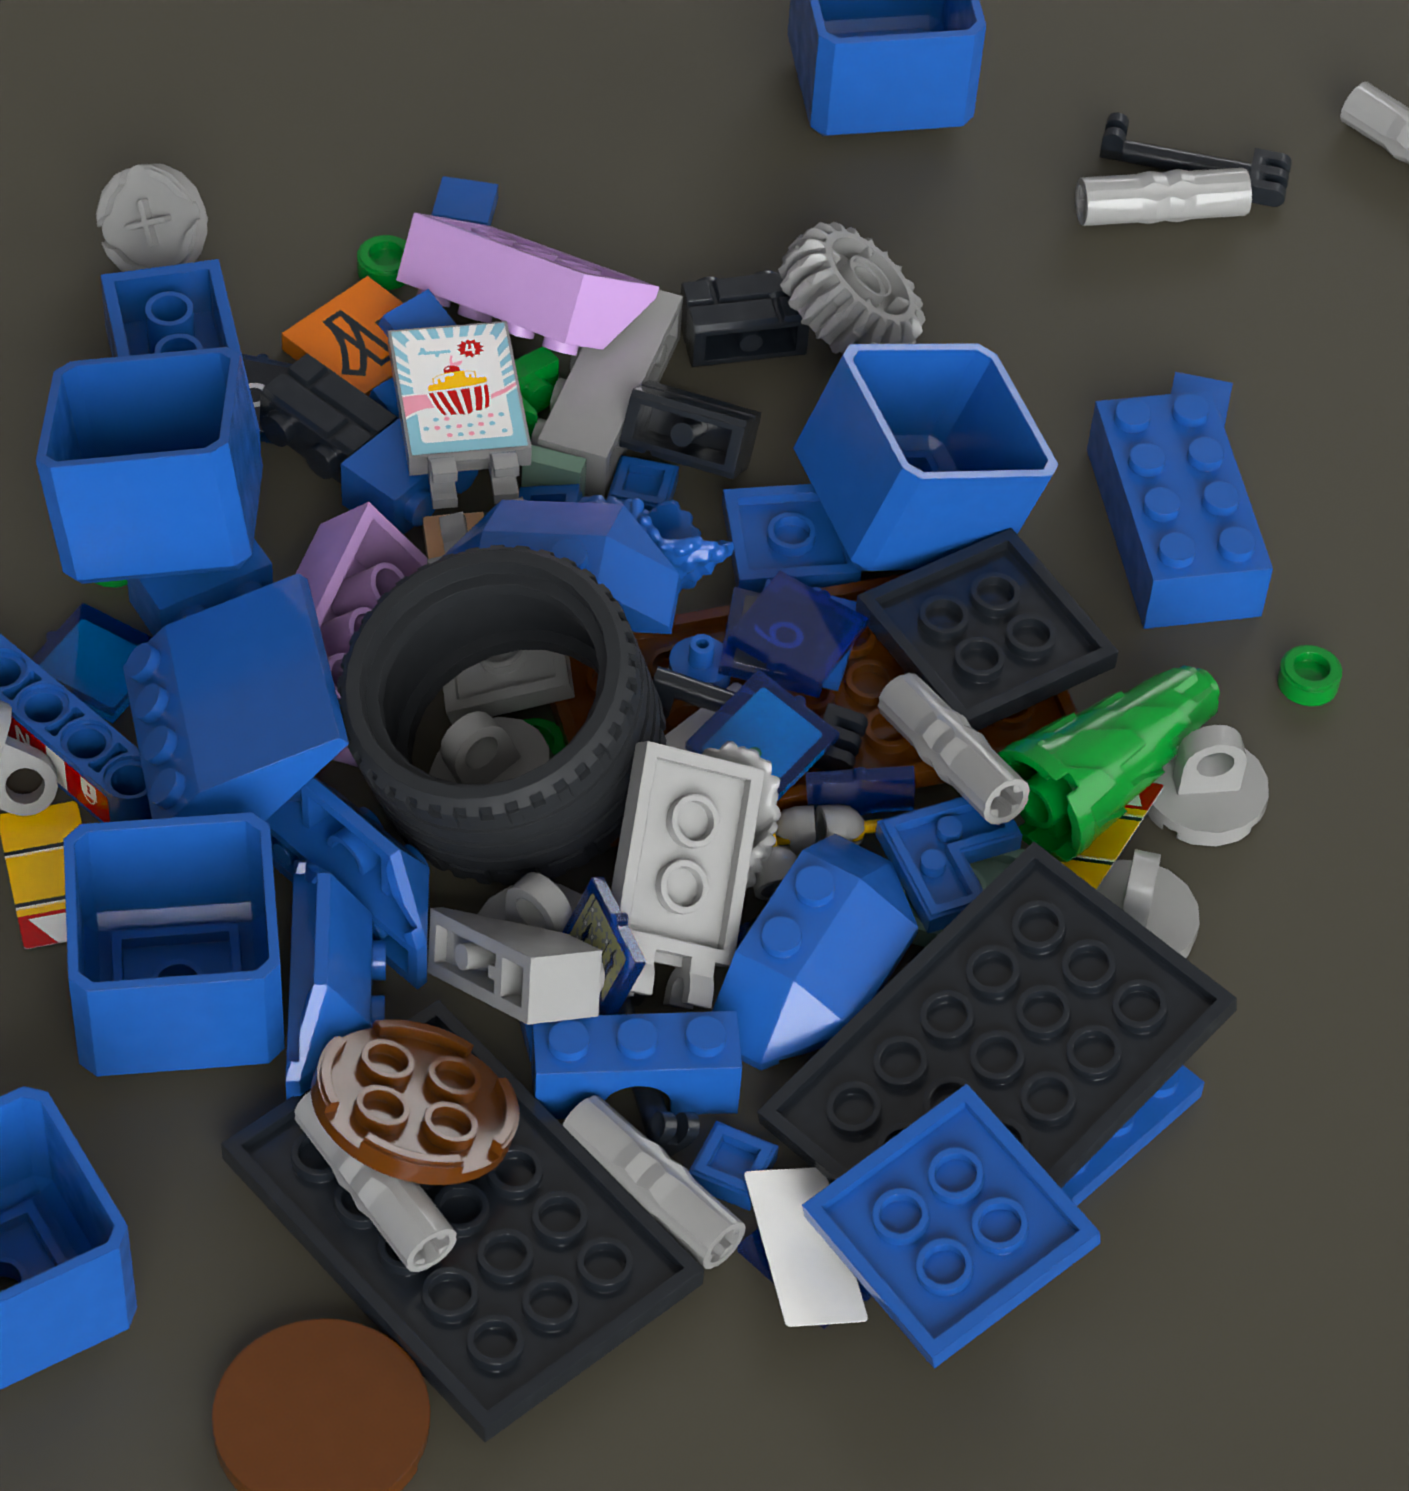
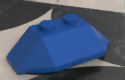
[439,499,681,634]
[265,776,430,990]
[712,834,918,1071]
[285,860,386,1100]

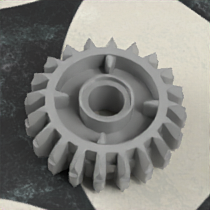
[778,221,926,353]

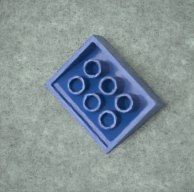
[123,573,349,821]

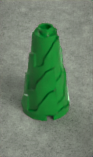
[997,665,1220,862]

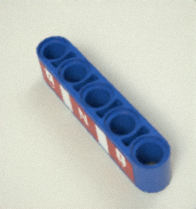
[0,634,152,823]

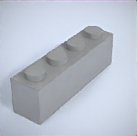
[531,290,683,499]

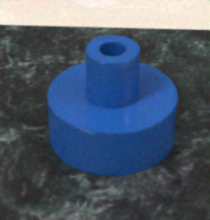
[668,634,732,689]

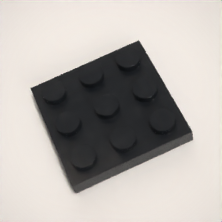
[855,528,1119,731]

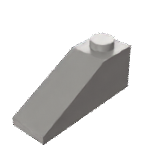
[427,907,605,1025]

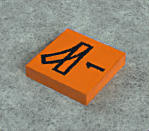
[281,276,403,397]

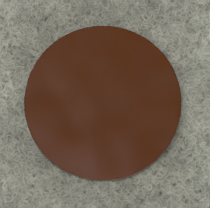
[311,1019,519,1185]
[212,1319,430,1491]

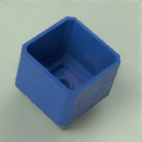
[787,0,986,136]
[793,343,1059,571]
[36,347,263,584]
[63,812,285,1077]
[0,1086,137,1390]

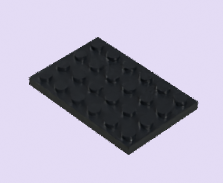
[757,842,1237,1188]
[221,1000,704,1443]

